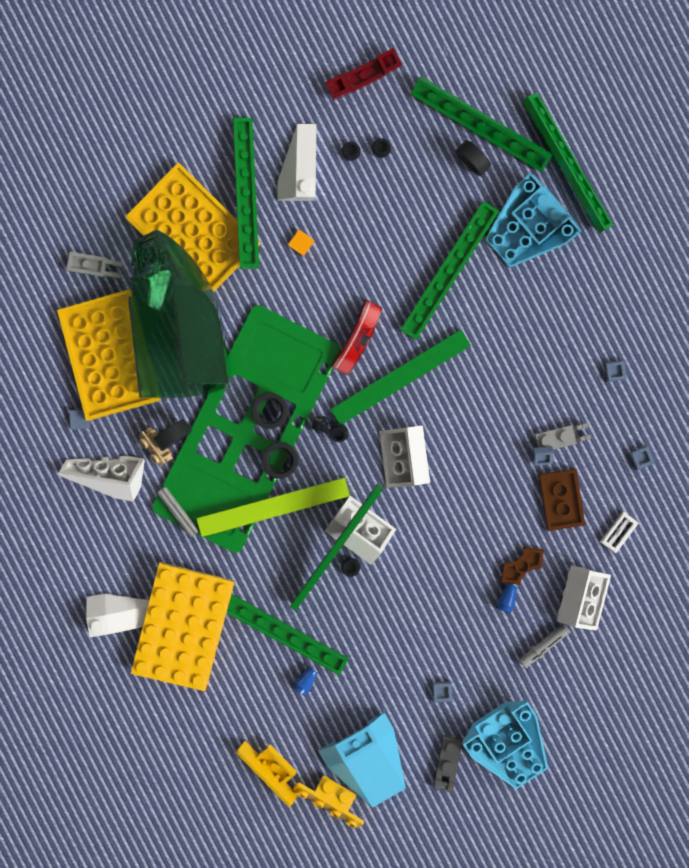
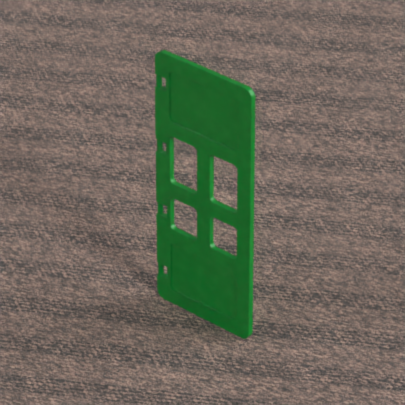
[153,305,341,553]

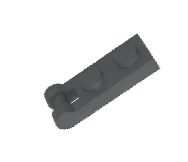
[433,735,463,793]

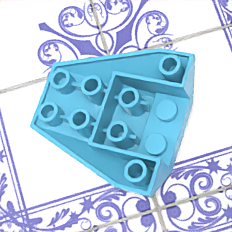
[485,172,582,268]
[462,700,548,789]
[318,712,406,808]

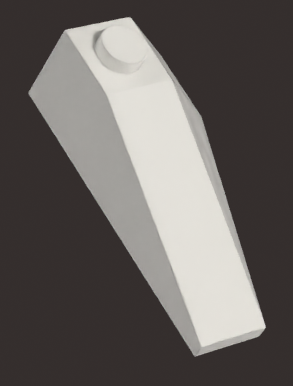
[278,124,316,201]
[59,456,145,501]
[86,593,150,637]

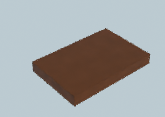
[538,468,585,531]

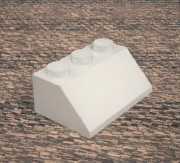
[379,426,430,488]
[325,496,396,565]
[557,565,611,630]

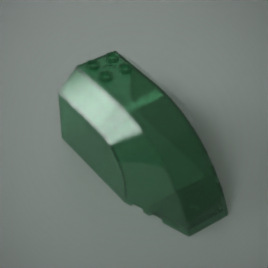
[128,230,231,398]

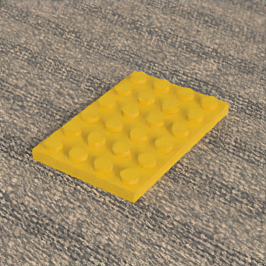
[125,162,261,298]
[57,289,161,421]
[131,562,235,691]

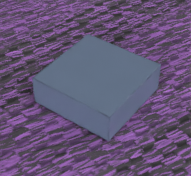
[604,360,627,382]
[69,410,91,430]
[629,445,655,470]
[533,446,553,466]
[432,681,453,703]

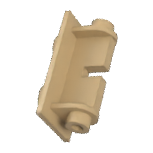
[138,427,173,467]

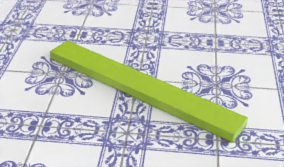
[197,477,350,537]

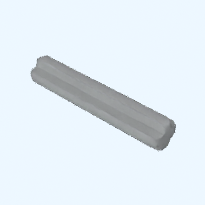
[158,487,198,537]

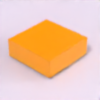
[288,230,315,257]

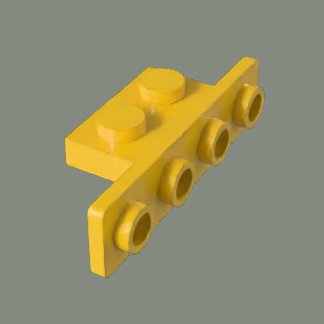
[236,741,298,807]
[293,775,364,828]

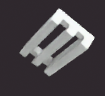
[599,511,638,553]

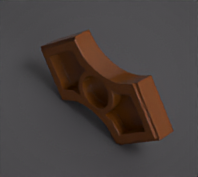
[500,547,544,585]

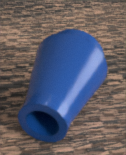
[496,584,518,614]
[292,667,318,696]

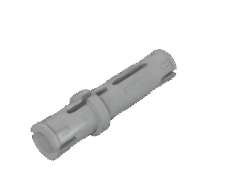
[519,623,571,669]

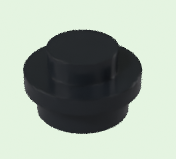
[372,138,391,158]
[342,141,361,161]
[312,415,328,434]
[329,423,349,442]
[341,558,360,577]

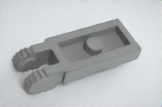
[66,252,123,279]
[534,423,591,450]

